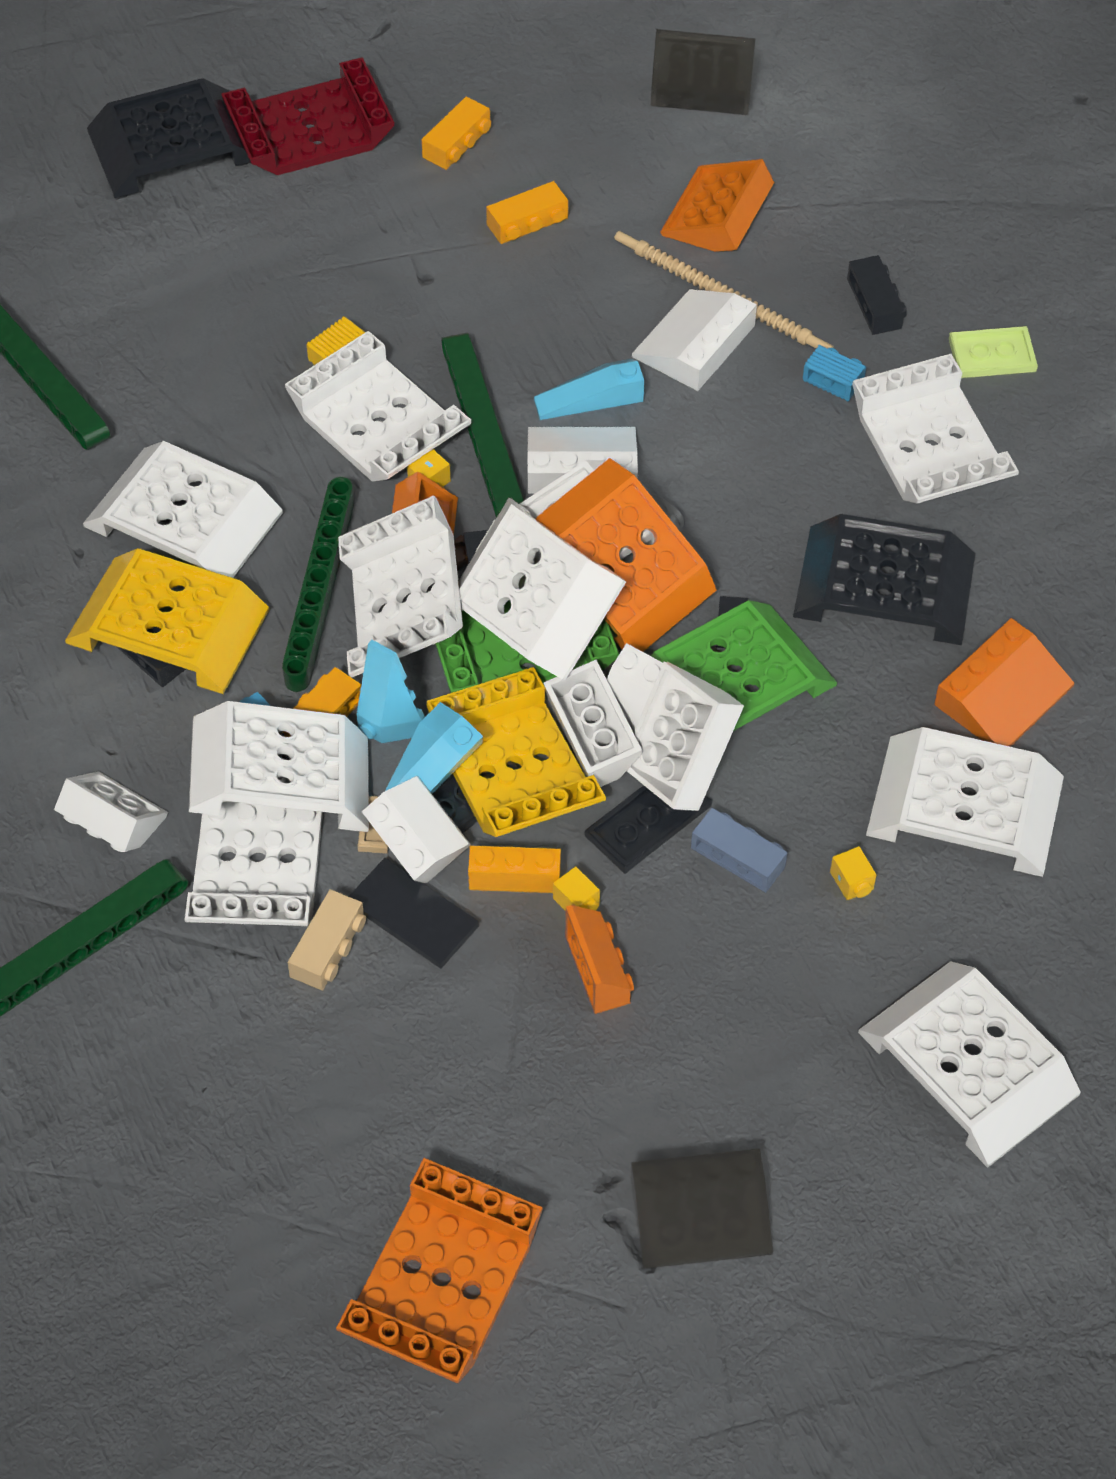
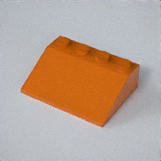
[660,159,774,252]
[934,618,1074,747]

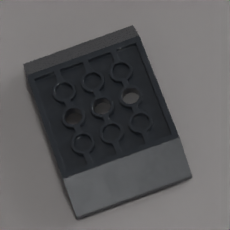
[87,78,250,198]
[793,514,976,645]

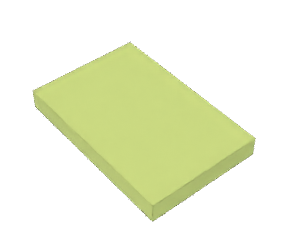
[949,326,1038,378]

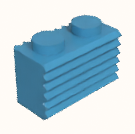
[803,345,866,401]

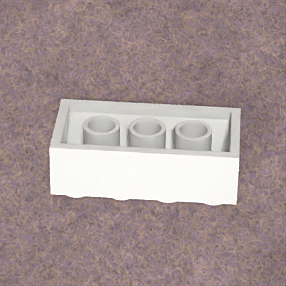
[543,660,643,787]

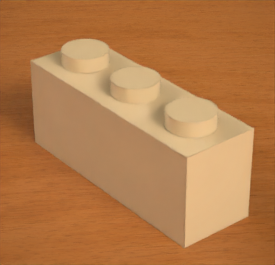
[287,889,366,991]

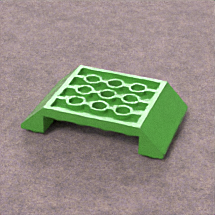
[435,600,619,693]
[651,600,837,731]

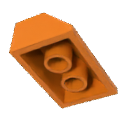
[392,471,458,535]
[565,905,634,1014]

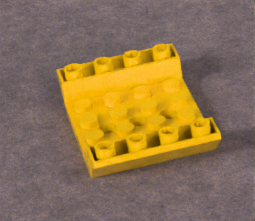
[65,548,269,694]
[426,667,606,837]

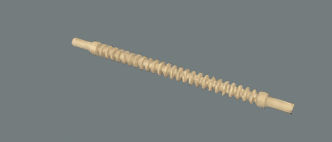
[615,231,833,348]

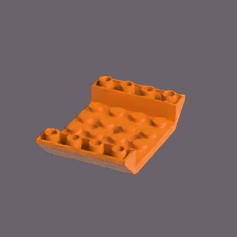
[535,458,717,652]
[336,1158,542,1383]

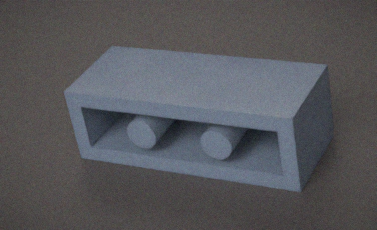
[691,808,788,893]

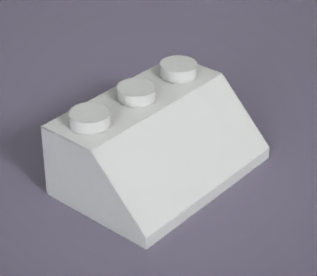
[54,771,168,852]
[362,776,471,883]

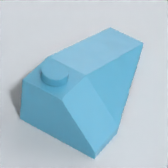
[534,359,644,420]
[357,639,425,743]
[385,702,483,794]

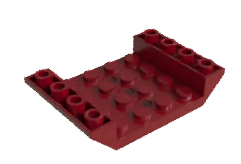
[221,57,394,175]

